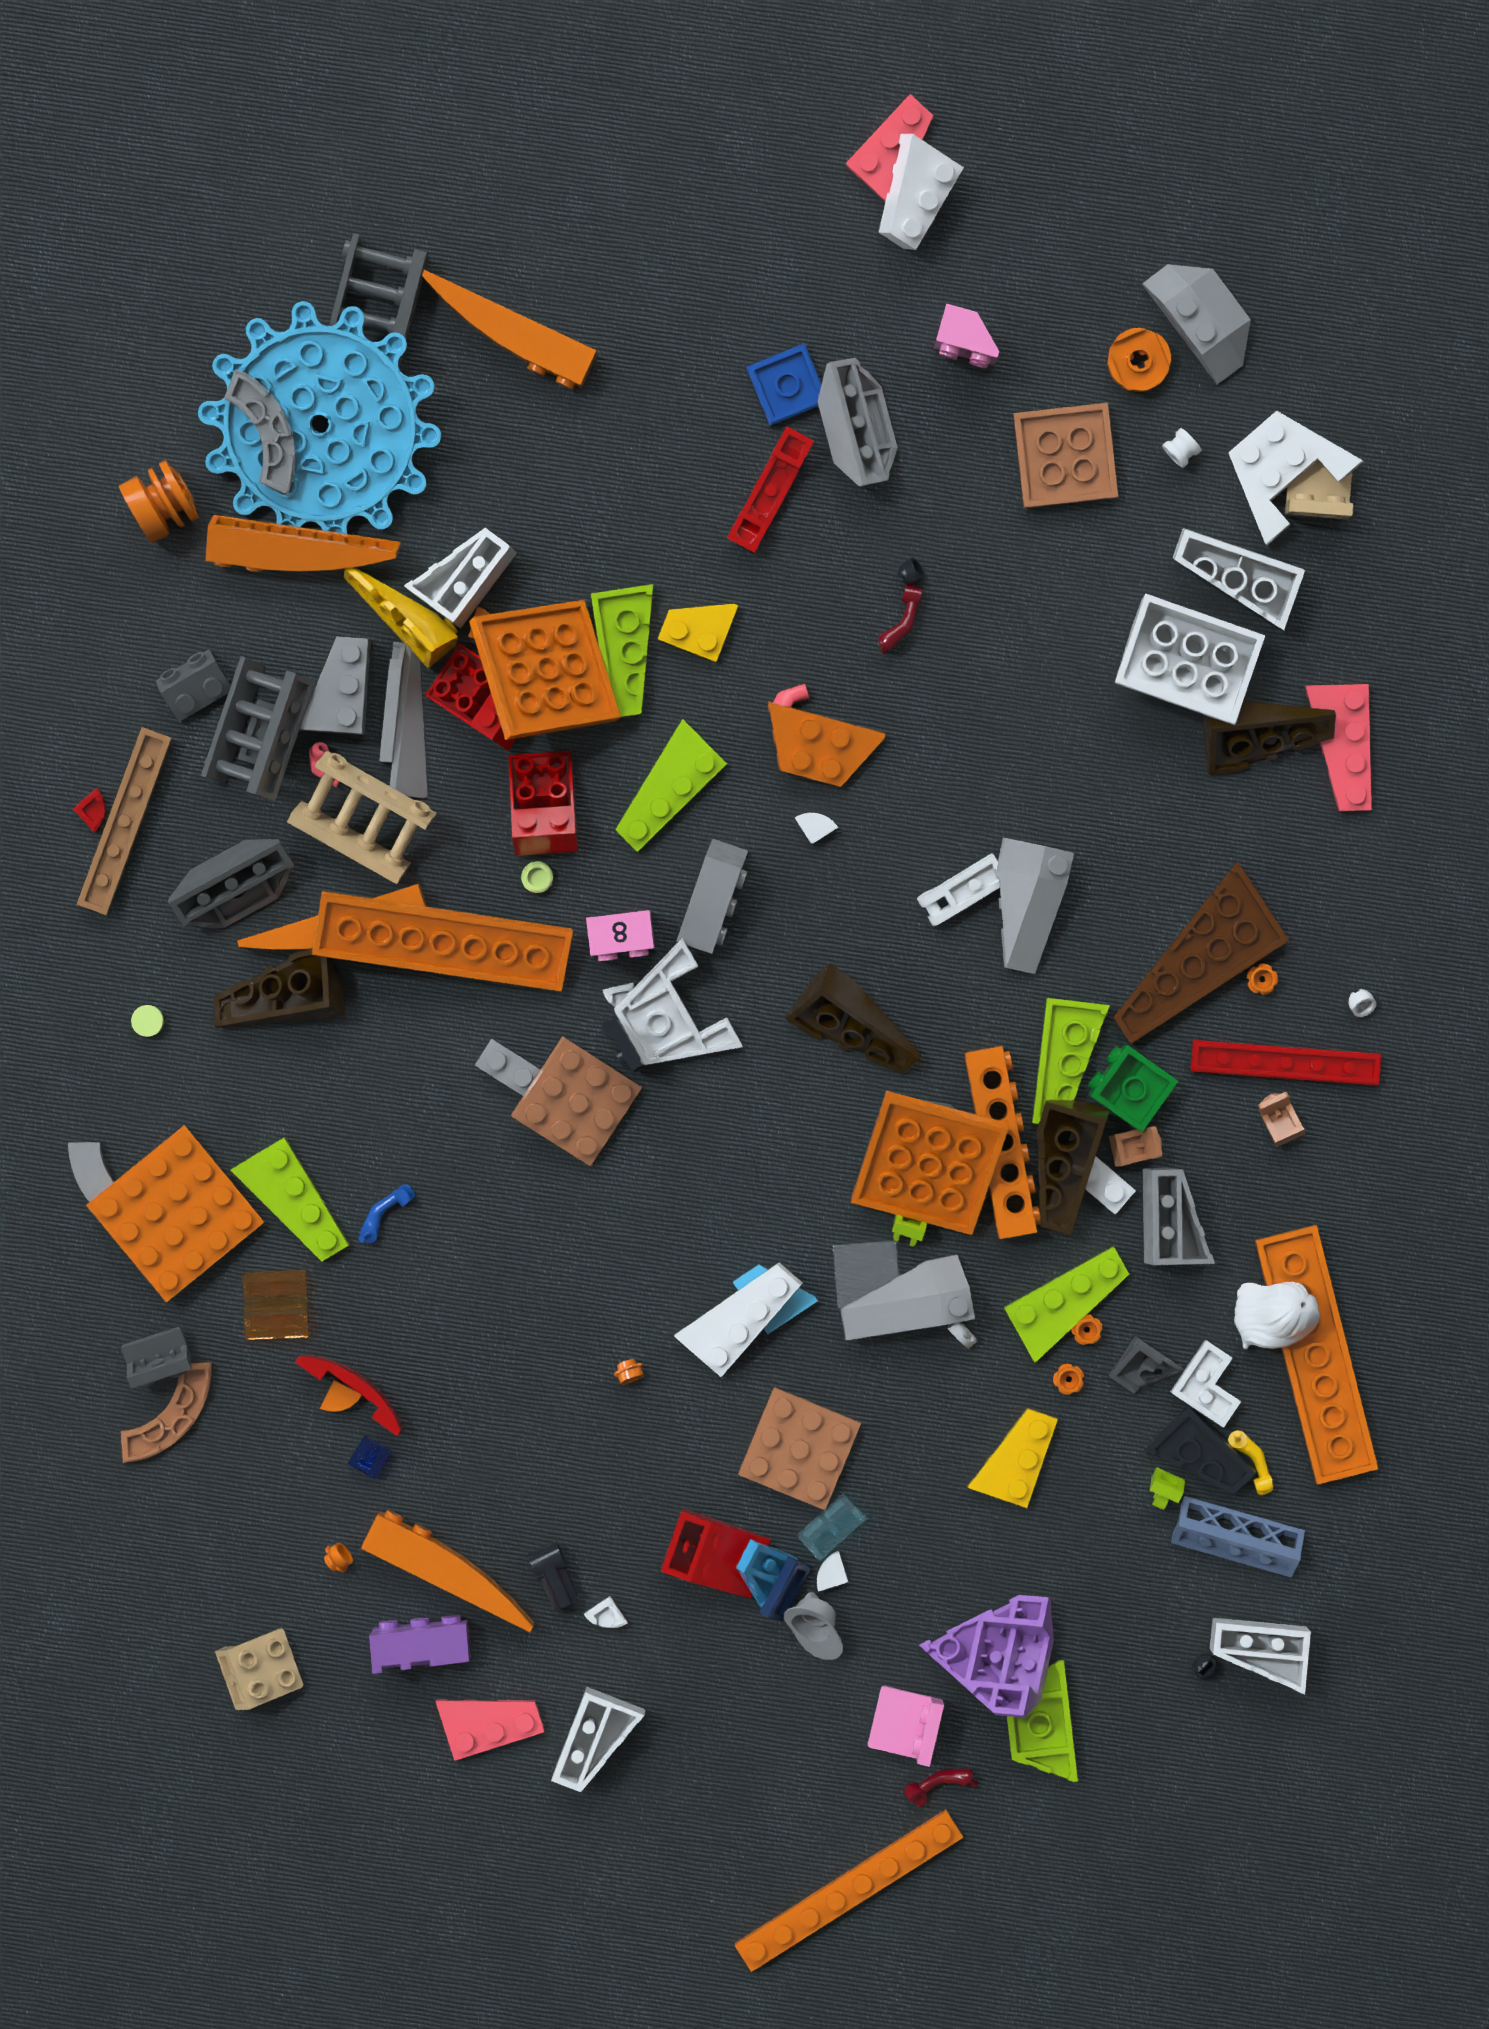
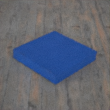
[746,343,822,426]

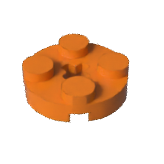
[1107,328,1171,392]

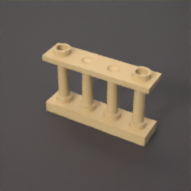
[287,751,436,884]

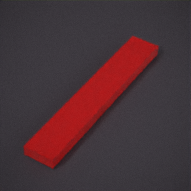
[1190,1040,1382,1085]

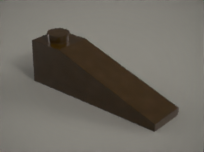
[1203,701,1336,775]
[213,949,345,1028]
[786,963,921,1074]
[1037,1100,1109,1236]

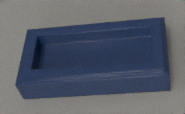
[759,1557,811,1621]

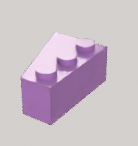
[369,1615,471,1674]

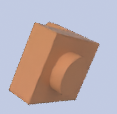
[1258,1092,1305,1147]
[1109,1126,1162,1167]

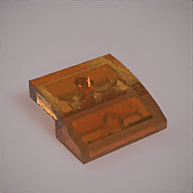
[242,1269,309,1340]

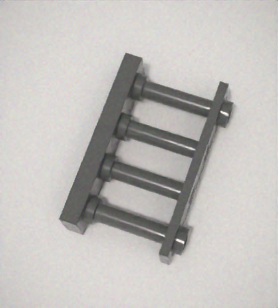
[329,233,429,369]
[201,656,315,801]

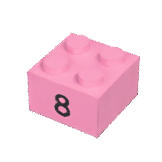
[586,910,655,961]

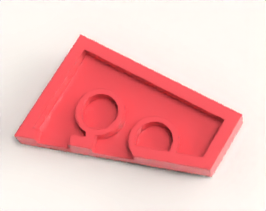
[436,1699,545,1761]

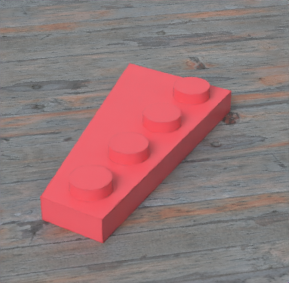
[1304,684,1372,811]

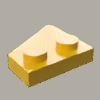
[658,604,738,662]

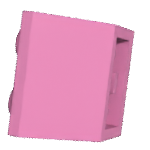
[934,304,999,368]

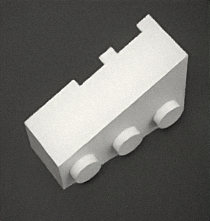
[879,134,964,250]
[404,528,517,629]
[1210,1618,1311,1695]
[551,1687,645,1792]

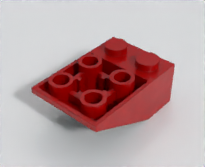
[425,643,517,751]
[508,751,578,856]
[661,1508,771,1598]

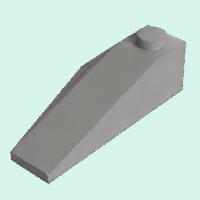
[997,838,1074,974]
[840,1255,975,1340]

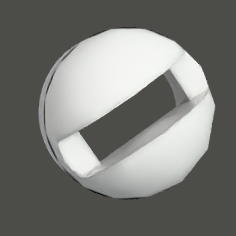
[1348,989,1376,1017]

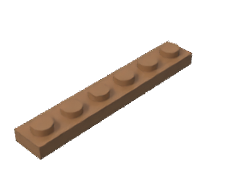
[77,727,173,915]

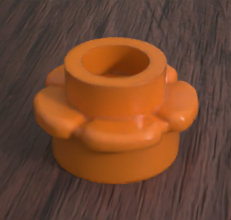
[1247,964,1278,995]
[1071,1314,1102,1345]
[614,1359,644,1385]
[1053,1364,1084,1395]
[324,1543,353,1573]

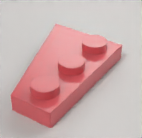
[846,94,933,202]

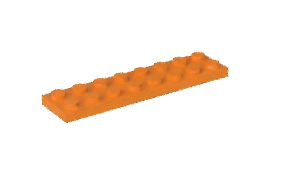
[312,891,573,992]
[1255,1225,1378,1485]

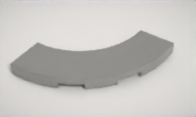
[224,369,296,495]
[68,1142,114,1202]

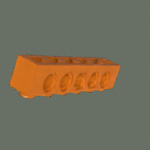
[964,1046,1040,1239]

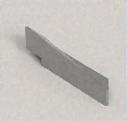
[379,642,428,798]

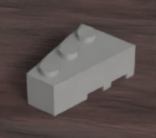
[299,636,371,735]
[676,839,748,954]
[1143,1168,1215,1265]

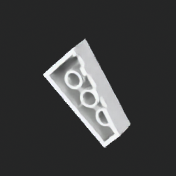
[1173,528,1305,630]

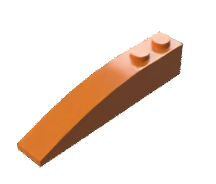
[422,270,597,390]
[205,515,401,572]
[237,884,427,949]
[361,1510,534,1632]

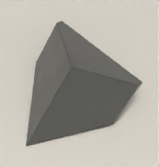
[1109,1336,1185,1393]

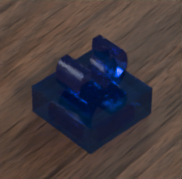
[348,1436,392,1480]

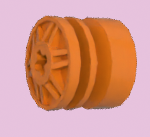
[119,460,199,544]

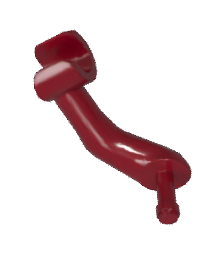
[878,585,922,654]
[904,1768,978,1807]

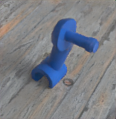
[358,1184,415,1243]

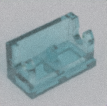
[798,1493,867,1560]

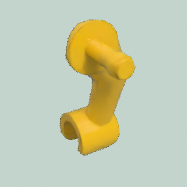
[1228,1430,1273,1495]

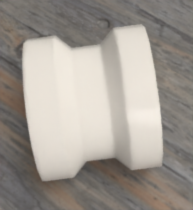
[1162,428,1202,468]

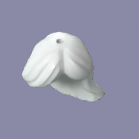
[1234,1282,1321,1349]

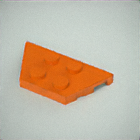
[768,701,885,787]

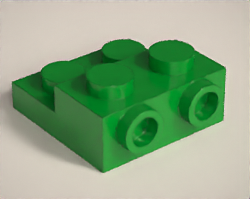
[1088,1044,1178,1132]

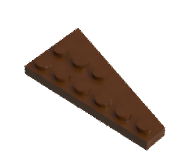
[1113,861,1289,1044]

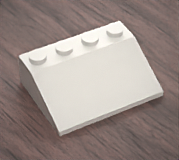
[1115,594,1265,725]

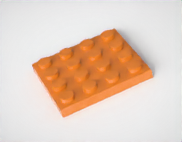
[469,600,621,740]
[851,1091,1008,1235]
[86,1125,264,1302]

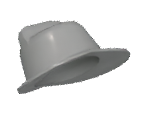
[784,1592,843,1660]

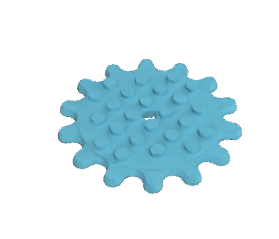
[198,301,441,534]

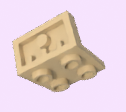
[1285,460,1353,520]
[215,1628,303,1710]

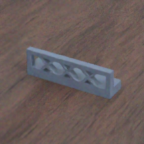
[1171,1496,1305,1578]

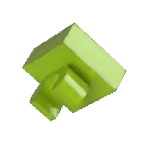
[892,1215,927,1247]
[1150,1467,1185,1510]

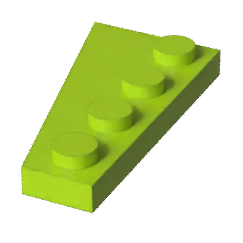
[591,584,653,718]
[615,719,727,852]
[1032,998,1110,1124]
[231,1137,350,1261]
[1004,1246,1129,1363]

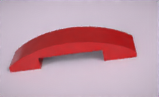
[727,426,814,553]
[295,1354,403,1436]

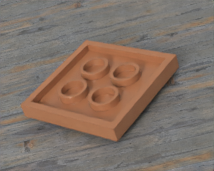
[1013,403,1118,509]
[511,1036,642,1166]
[738,1387,861,1510]

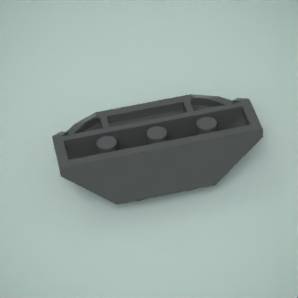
[168,839,294,928]

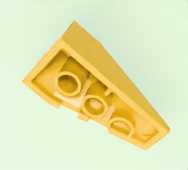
[344,567,458,669]

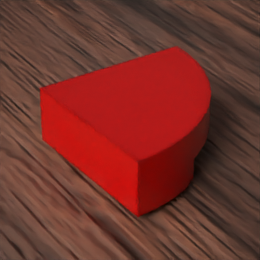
[73,788,106,833]

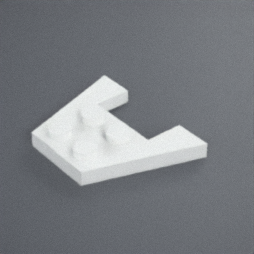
[1229,411,1363,545]
[614,937,743,1065]

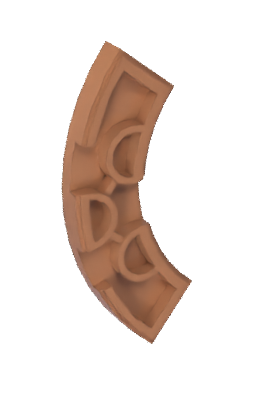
[121,1362,212,1463]

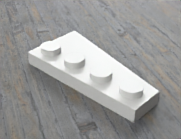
[674,1263,802,1377]

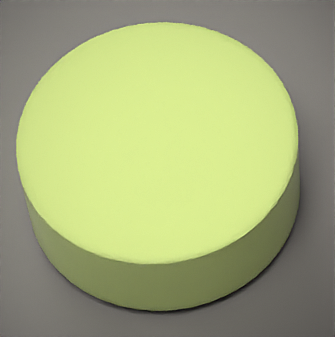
[521,861,553,893]
[131,1005,164,1037]

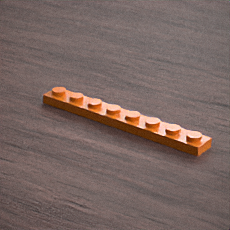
[735,1809,963,1972]

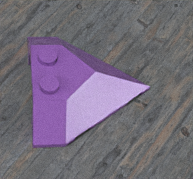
[919,1595,1054,1718]

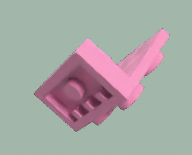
[868,1686,944,1767]

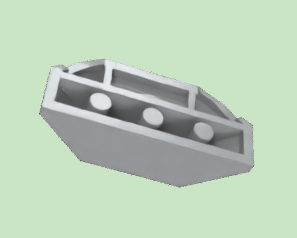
[1142,264,1251,385]
[818,358,898,487]

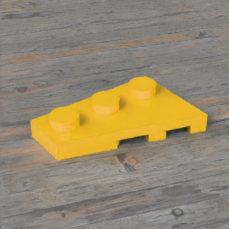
[967,1408,1058,1508]

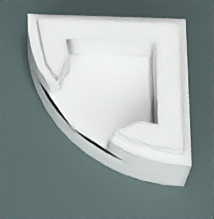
[795,813,838,844]
[603,983,635,1008]
[948,1322,977,1349]
[817,1551,848,1592]
[584,1596,627,1628]

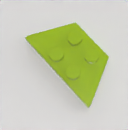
[1007,1660,1078,1782]

